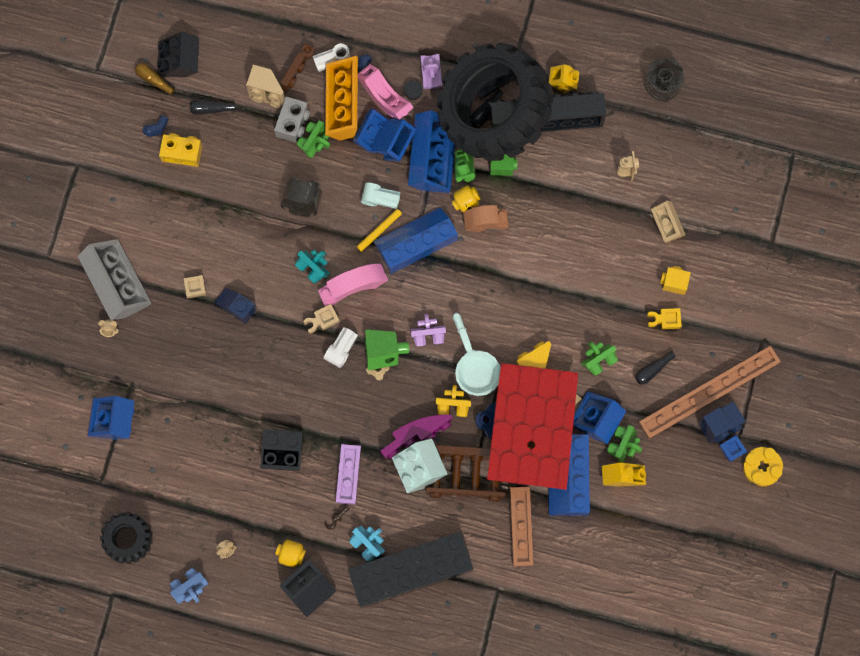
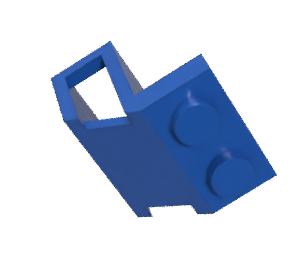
[353,109,416,161]

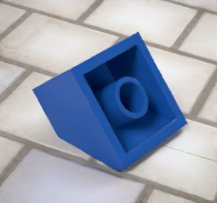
[573,391,626,444]
[88,396,135,440]

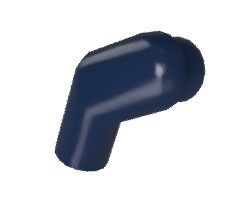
[358,54,372,73]
[142,115,169,137]

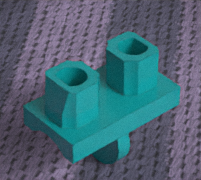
[294,249,331,283]

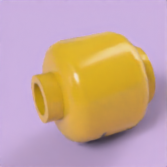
[452,185,481,212]
[275,539,306,568]

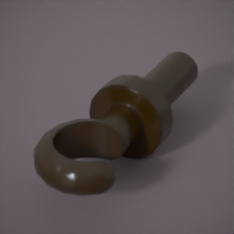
[325,505,350,530]

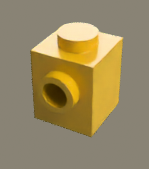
[660,266,691,295]

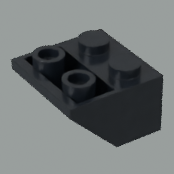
[157,32,199,77]
[260,430,304,471]
[280,559,336,617]

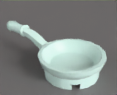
[452,313,501,396]

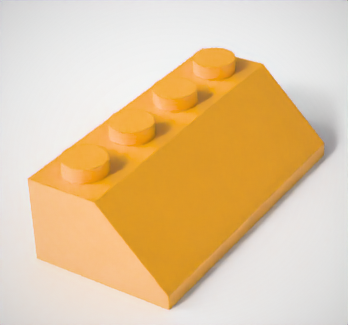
[325,56,358,141]

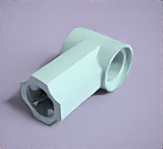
[361,183,400,209]

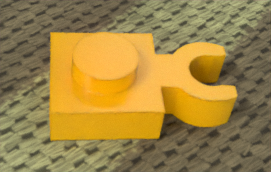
[647,308,682,329]

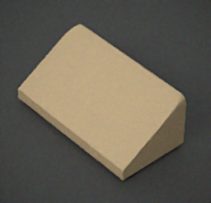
[651,201,685,243]

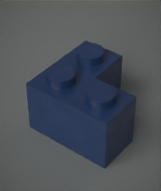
[698,401,746,444]

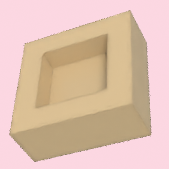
[184,275,206,298]

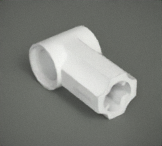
[313,43,351,72]
[324,327,358,368]

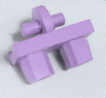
[421,54,442,89]
[410,314,446,346]

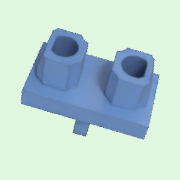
[169,568,208,604]

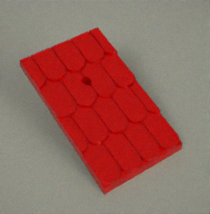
[487,363,578,490]

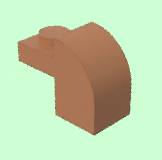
[463,205,509,232]

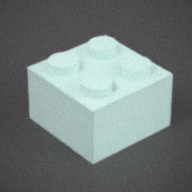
[392,439,447,493]

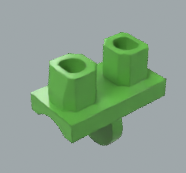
[297,121,330,158]
[455,150,476,182]
[581,341,618,376]
[607,425,642,463]

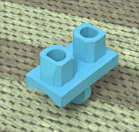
[349,526,385,562]

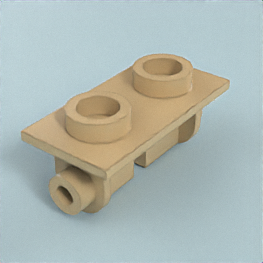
[617,151,639,181]

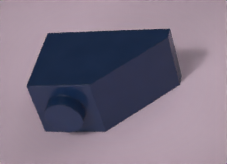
[215,288,257,325]

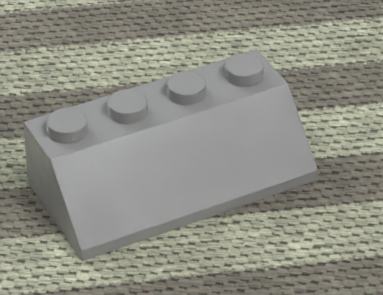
[78,239,152,321]

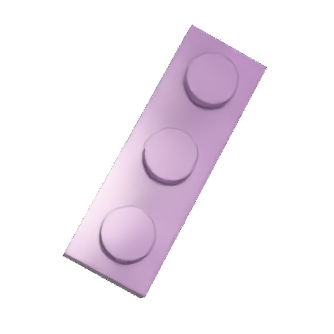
[336,444,361,505]

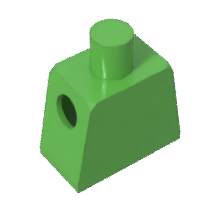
[365,330,409,370]

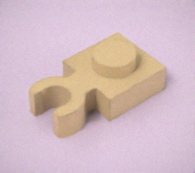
[303,304,340,334]

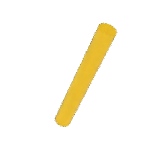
[356,209,402,252]

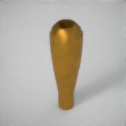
[135,63,175,95]

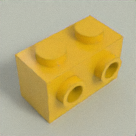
[159,133,202,167]

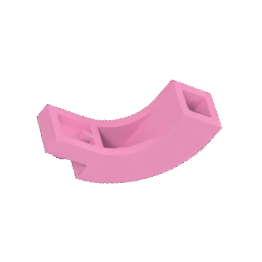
[358,64,413,119]
[318,263,388,307]

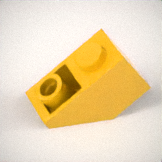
[516,341,551,369]
[602,463,646,487]

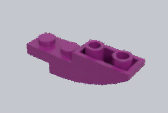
[381,415,453,460]

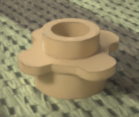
[98,320,119,337]
[366,367,389,380]
[216,540,237,559]

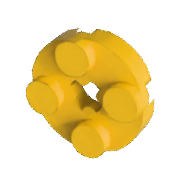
[743,447,783,487]

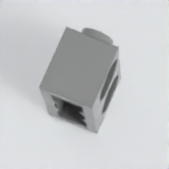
[274,97,310,143]

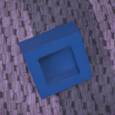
[719,435,747,463]

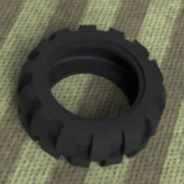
[437,43,553,161]

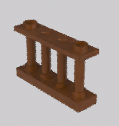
[426,445,505,502]

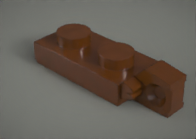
[280,43,315,92]

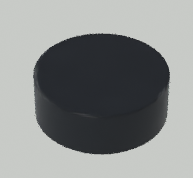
[404,81,422,100]

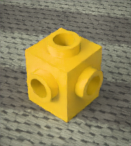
[549,64,579,93]

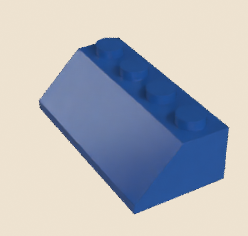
[408,110,455,193]
[373,208,458,274]
[549,435,590,516]

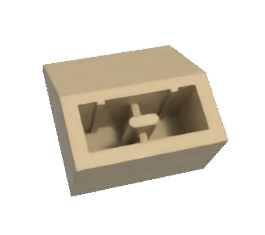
[246,65,285,108]

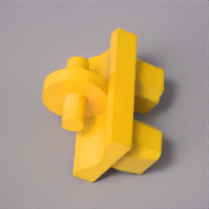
[436,385,471,417]

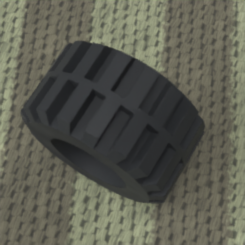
[100,512,153,564]

